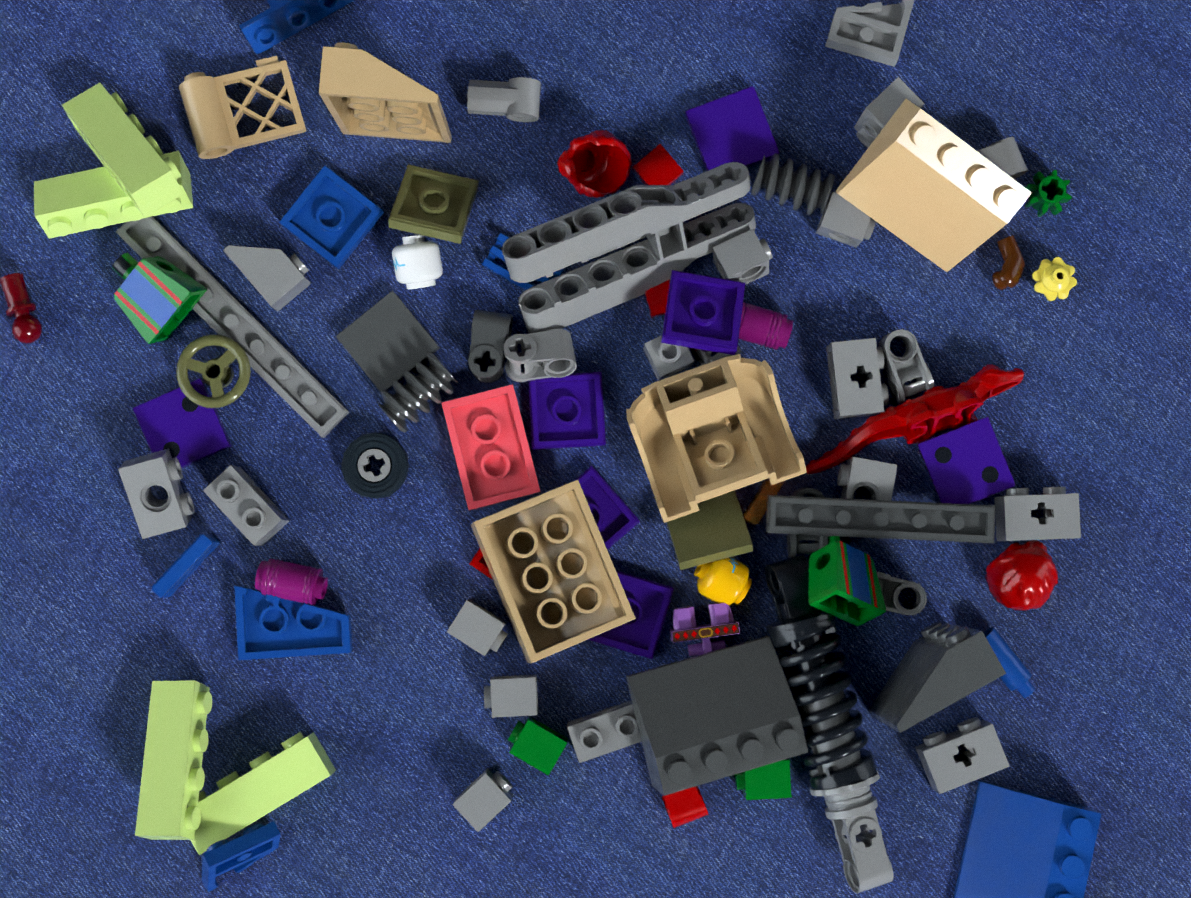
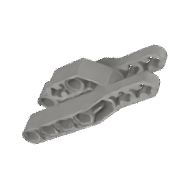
[502,162,756,333]

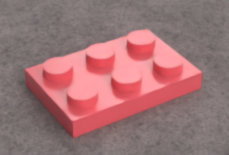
[441,384,541,511]

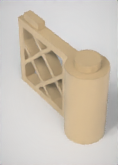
[179,56,306,159]

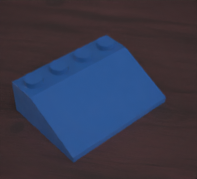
[953,781,1102,898]

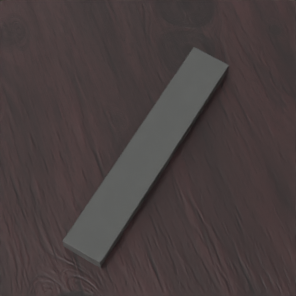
[766,495,995,543]

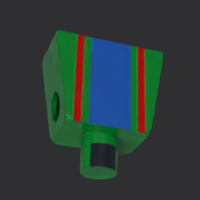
[112,253,208,344]
[808,536,886,627]

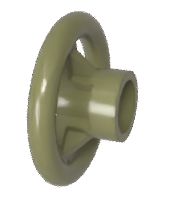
[176,335,251,408]

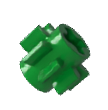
[1025,169,1072,217]

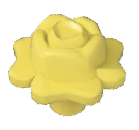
[1032,257,1077,301]

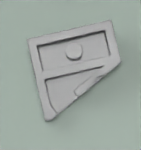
[825,0,914,67]

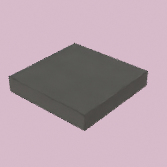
[335,290,440,392]

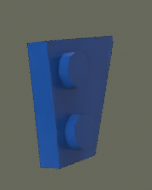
[202,821,281,892]

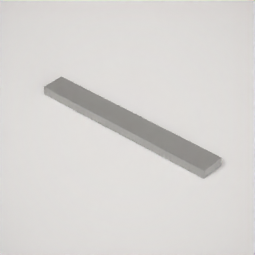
[116,216,350,438]

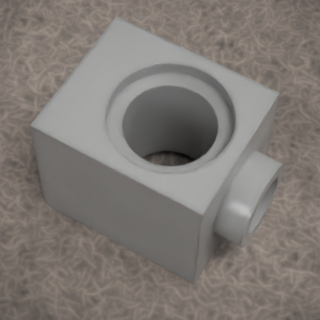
[816,192,876,248]
[713,229,773,285]
[643,335,694,381]
[447,599,508,656]
[484,674,539,718]
[452,768,513,832]

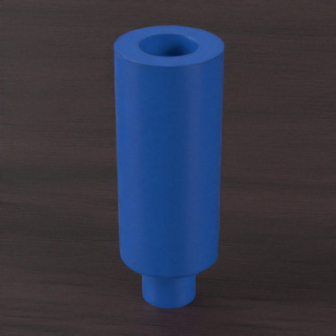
[983,627,1036,698]

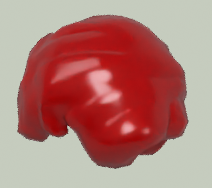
[557,129,632,198]
[985,540,1058,611]

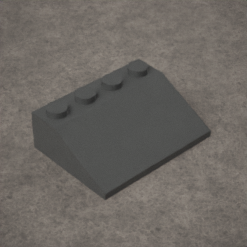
[868,621,1006,733]
[626,636,808,796]

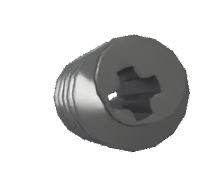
[751,153,835,216]
[376,352,458,433]

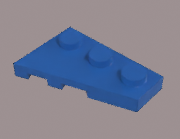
[234,585,353,660]

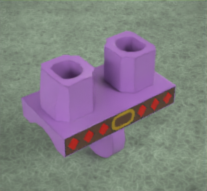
[669,603,740,656]

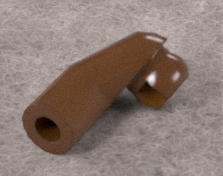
[992,235,1025,290]

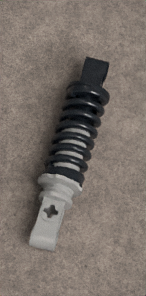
[765,555,894,894]

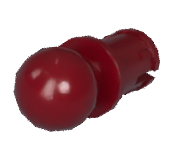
[0,273,42,344]

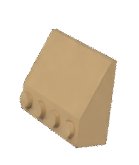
[319,42,452,143]
[835,99,1032,272]
[471,480,636,663]

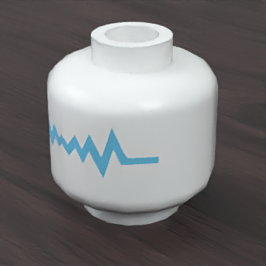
[392,234,443,289]

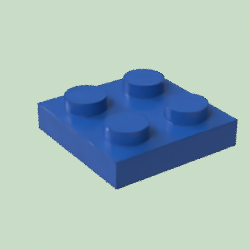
[279,165,384,270]

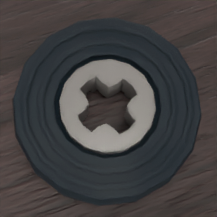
[341,432,409,499]

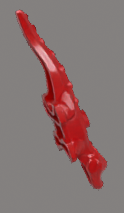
[806,364,1024,474]

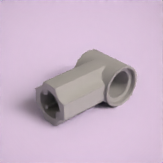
[467,77,541,122]

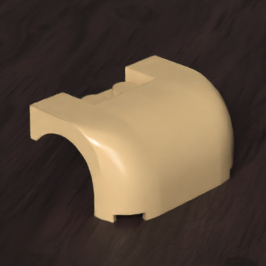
[626,354,807,523]

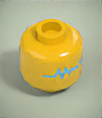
[694,557,752,606]

